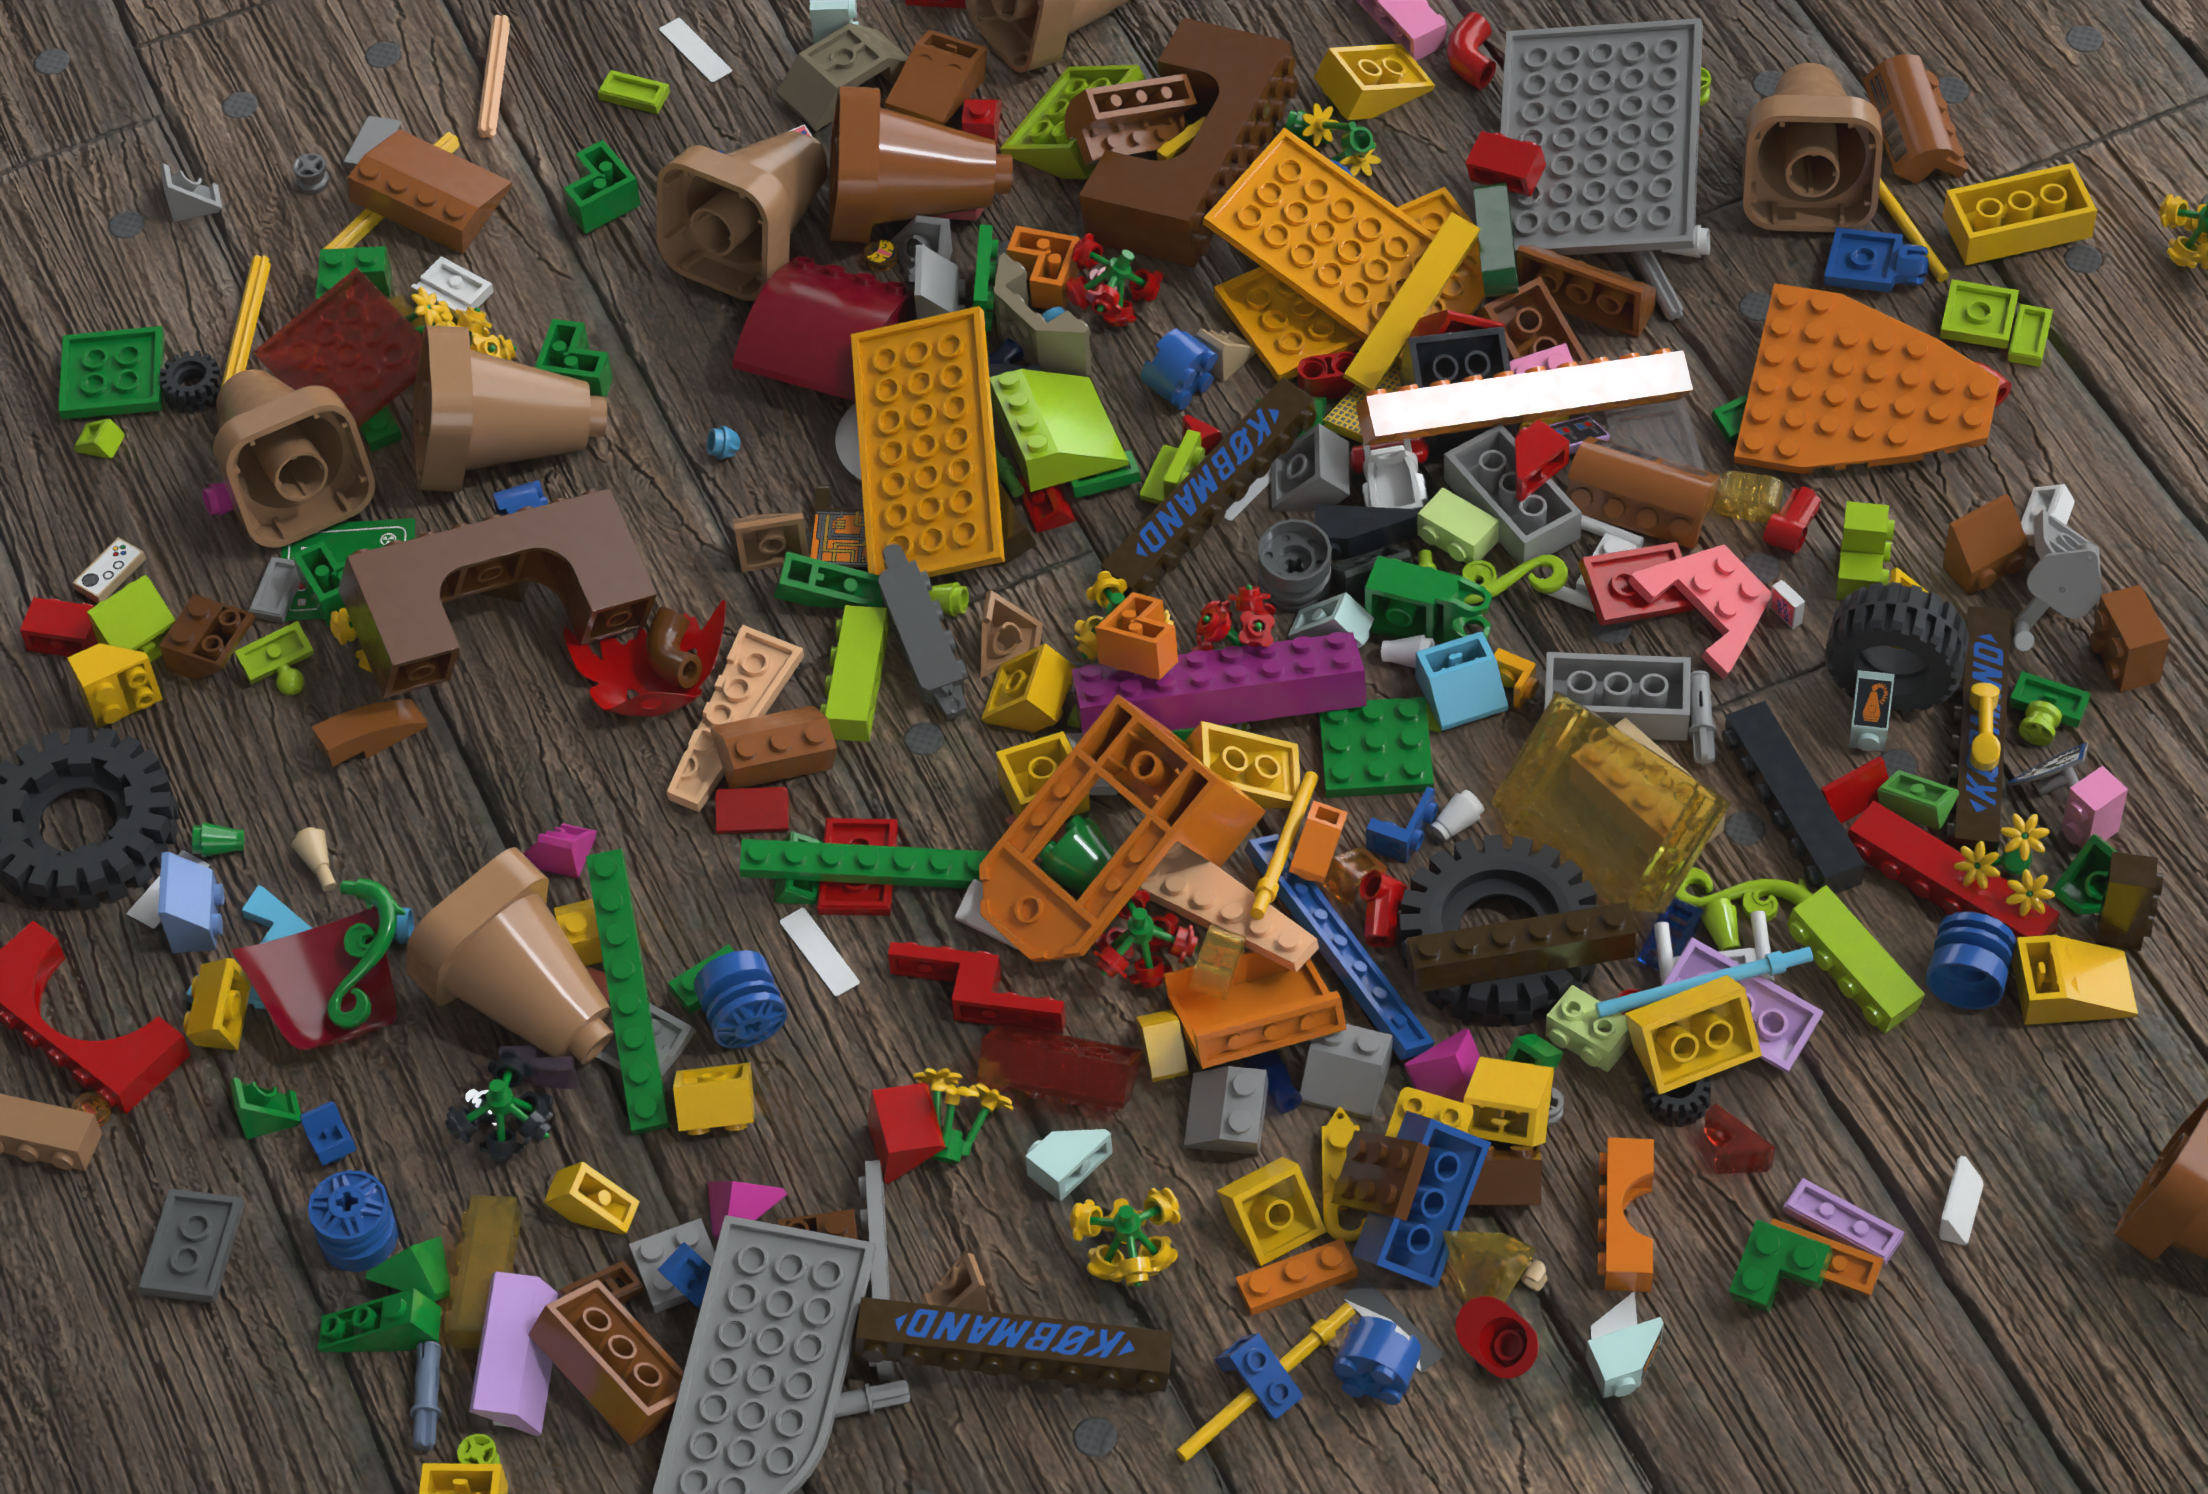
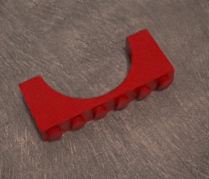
[0,921,191,1114]

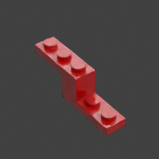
[888,942,1066,1034]

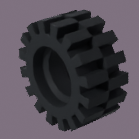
[159,351,223,414]
[1642,1071,1711,1127]

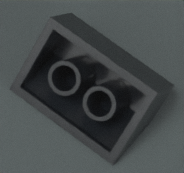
[1400,327,1511,389]

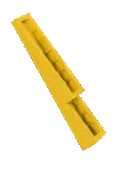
[1343,212,1480,392]

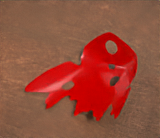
[564,600,726,717]

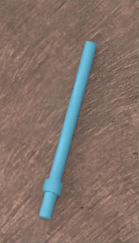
[1595,947,1813,1018]

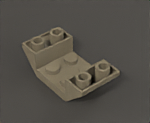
[776,23,908,131]
[994,253,1092,377]

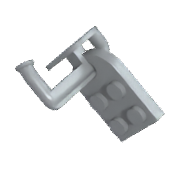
[2013,509,2102,651]

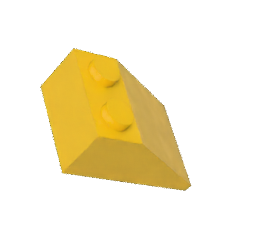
[1313,44,1435,120]
[1184,721,1301,809]

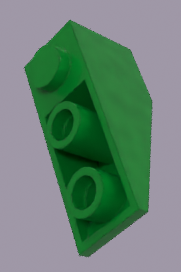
[318,1288,442,1352]

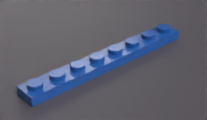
[1244,834,1435,1060]

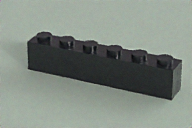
[1722,701,1865,894]

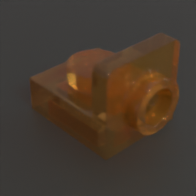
[1323,846,1387,905]

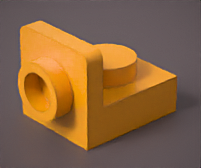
[1494,648,1539,708]

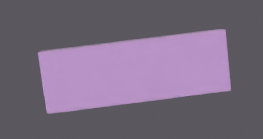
[1783,1178,1904,1267]

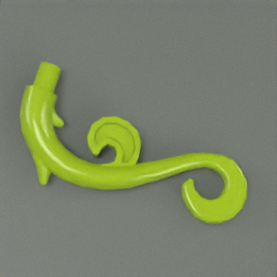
[1418,550,1568,605]
[1670,867,1813,947]

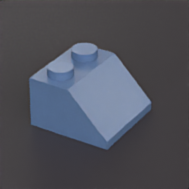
[158,852,225,953]

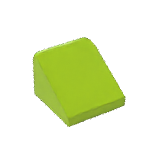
[73,418,125,459]

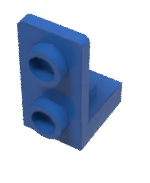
[1366,787,1438,863]
[1214,1333,1303,1419]

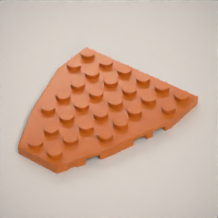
[1734,283,2000,474]

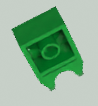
[1365,556,1492,643]

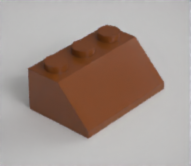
[710,705,837,789]

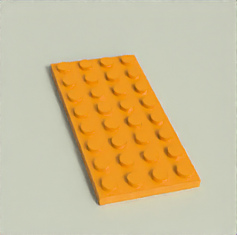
[1203,128,1486,367]
[1214,187,1481,382]
[851,306,1005,577]

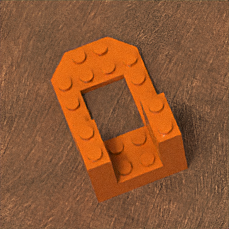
[979,694,1266,962]

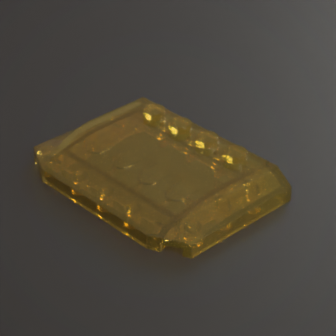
[1491,692,1731,914]

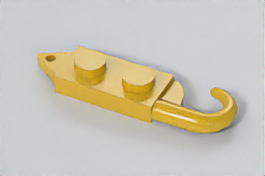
[1321,1107,1366,1242]

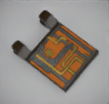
[809,485,868,571]

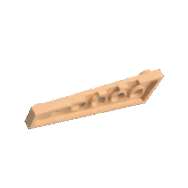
[667,625,804,812]
[1138,841,1319,972]

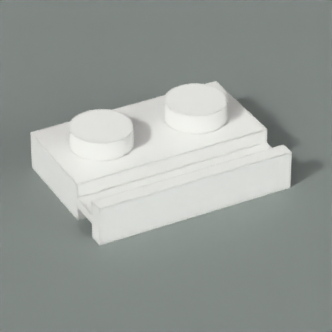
[411,256,494,320]

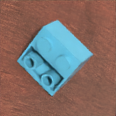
[1415,631,1508,731]

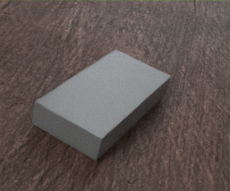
[249,556,301,624]

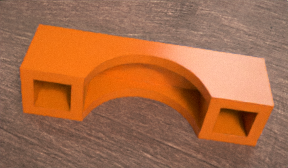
[1597,1137,1654,1292]

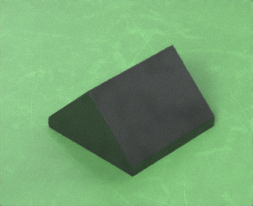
[1331,545,1411,604]

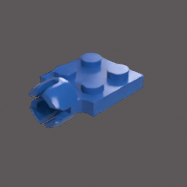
[1824,227,1928,293]

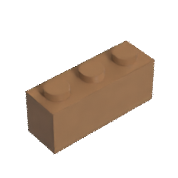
[0,1094,102,1171]

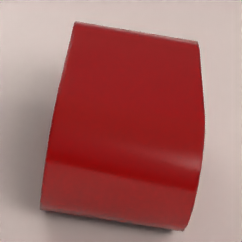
[1297,352,1356,400]

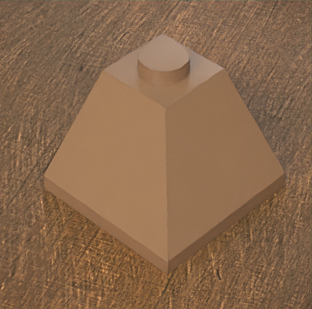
[733,513,809,572]

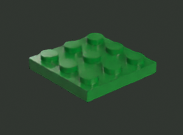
[59,326,165,420]
[1319,697,1434,798]

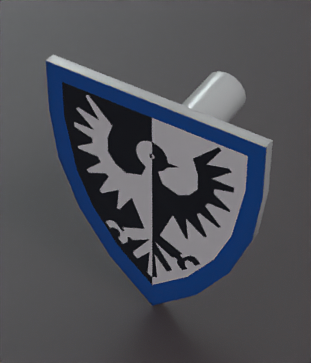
[2007,742,2088,796]

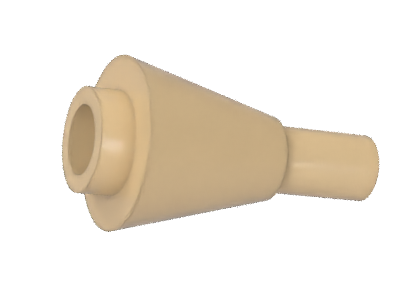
[291,827,337,892]

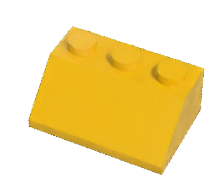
[1625,975,1762,1095]

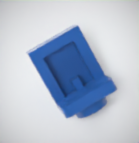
[300,1101,357,1166]
[657,1242,711,1310]

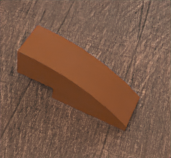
[311,699,428,767]

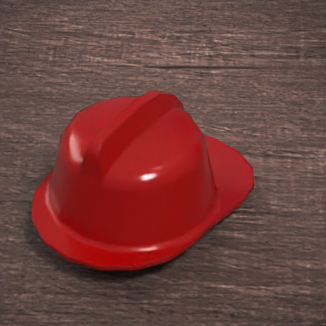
[1455,1296,1539,1379]

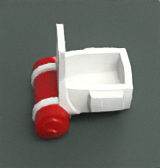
[1349,437,1429,509]

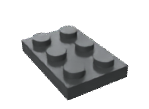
[139,1189,245,1303]

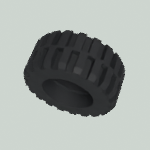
[1824,582,1969,713]

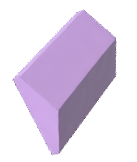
[1663,937,1824,1074]
[469,1271,558,1437]

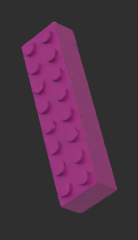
[1072,632,1367,737]

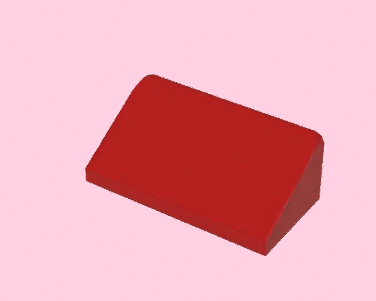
[1018,476,1076,533]
[1821,756,1889,824]
[715,787,790,834]

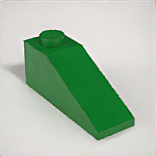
[773,552,883,609]

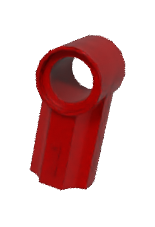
[1763,486,1821,554]
[1359,870,1408,948]

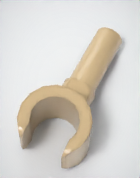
[1504,1246,1547,1291]

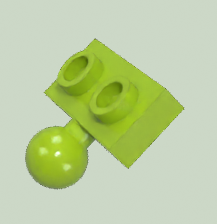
[234,621,314,695]

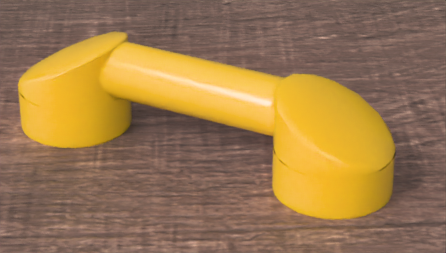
[1969,682,2001,771]

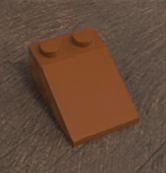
[1476,276,1590,366]

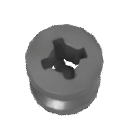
[293,153,329,195]

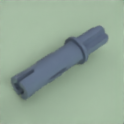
[410,1341,441,1452]

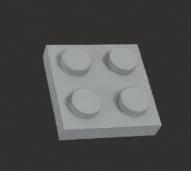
[629,1218,715,1313]

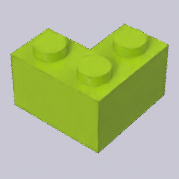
[1836,501,1895,600]

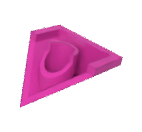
[523,823,597,878]
[1404,1028,1480,1103]
[707,1181,787,1241]

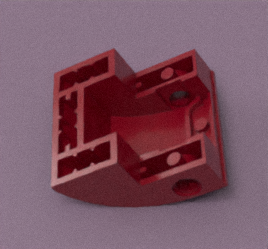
[732,257,915,401]

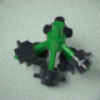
[445,1049,554,1161]

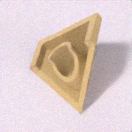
[1194,329,1256,382]

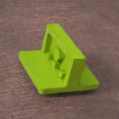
[1140,429,1206,504]

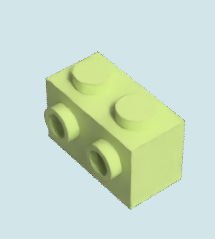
[1417,488,1499,564]
[1545,985,1632,1073]

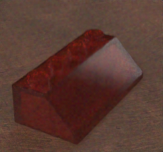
[977,1023,1143,1112]

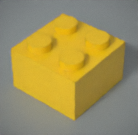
[996,731,1090,819]

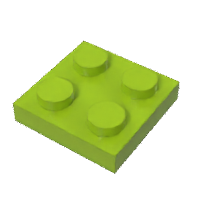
[1940,279,2019,349]

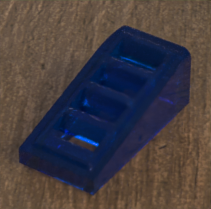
[1637,895,1703,970]

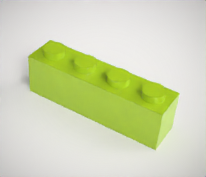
[820,605,890,742]
[1786,885,1925,1034]

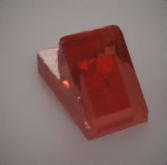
[1704,1103,1775,1174]

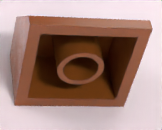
[1942,493,2028,595]

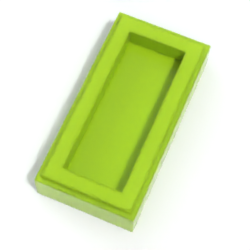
[598,70,670,114]
[2007,304,2053,367]

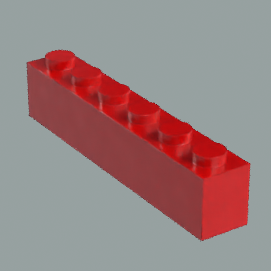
[1848,801,2060,954]

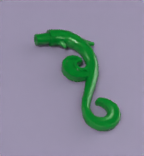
[327,878,406,1029]

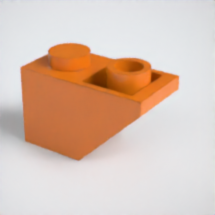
[1289,801,1348,883]

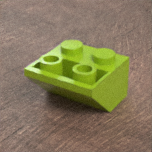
[87,574,176,662]

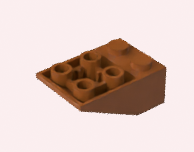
[885,29,987,125]

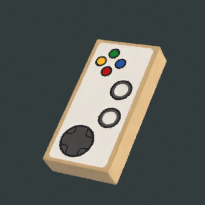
[72,537,146,603]

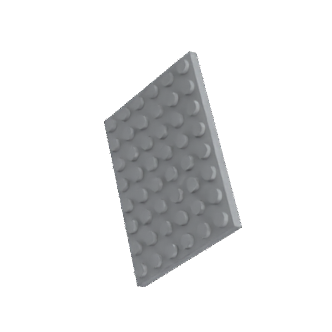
[1500,18,1703,258]

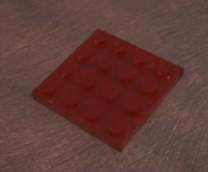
[253,267,422,428]

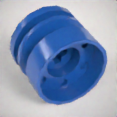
[1926,912,2016,1009]
[693,950,788,1049]
[308,1170,399,1272]

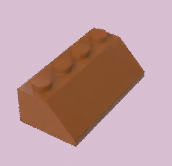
[1516,245,1656,338]
[528,1279,684,1445]

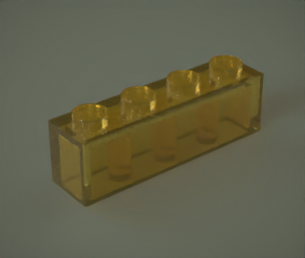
[444,1195,522,1349]

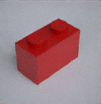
[1465,131,1546,197]
[20,597,98,657]

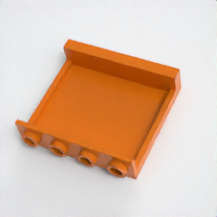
[1163,950,1347,1069]

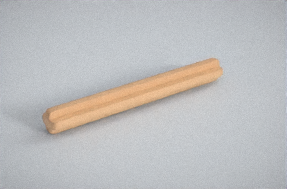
[477,15,510,139]

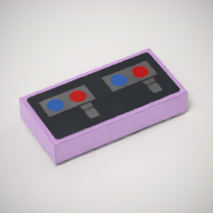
[1548,415,1611,455]

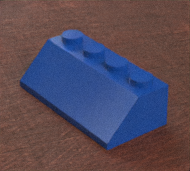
[1353,1111,1491,1288]

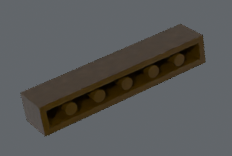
[1407,902,1637,993]

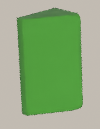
[1877,770,1959,830]

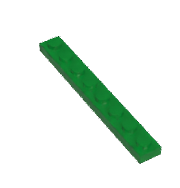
[739,839,990,889]
[586,848,670,1135]

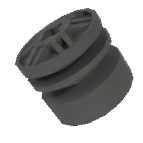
[1258,519,1332,613]

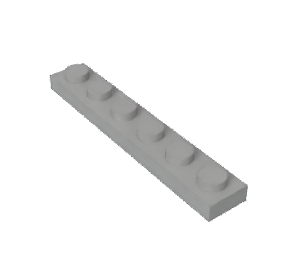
[859,1160,895,1381]

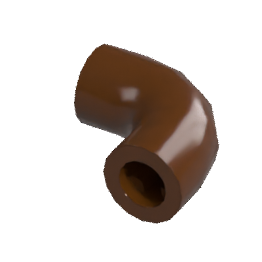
[646,606,702,688]

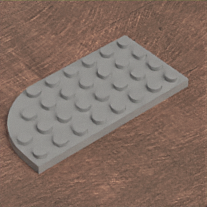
[652,1215,877,1494]

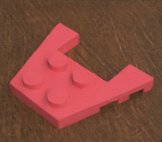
[1627,544,1771,679]

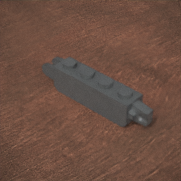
[878,543,968,721]

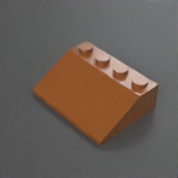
[348,129,512,254]

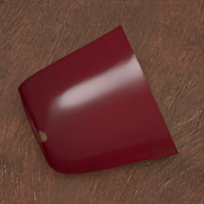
[231,906,397,1050]

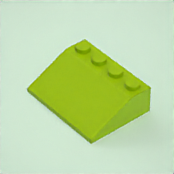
[999,65,1146,180]
[989,369,1129,492]

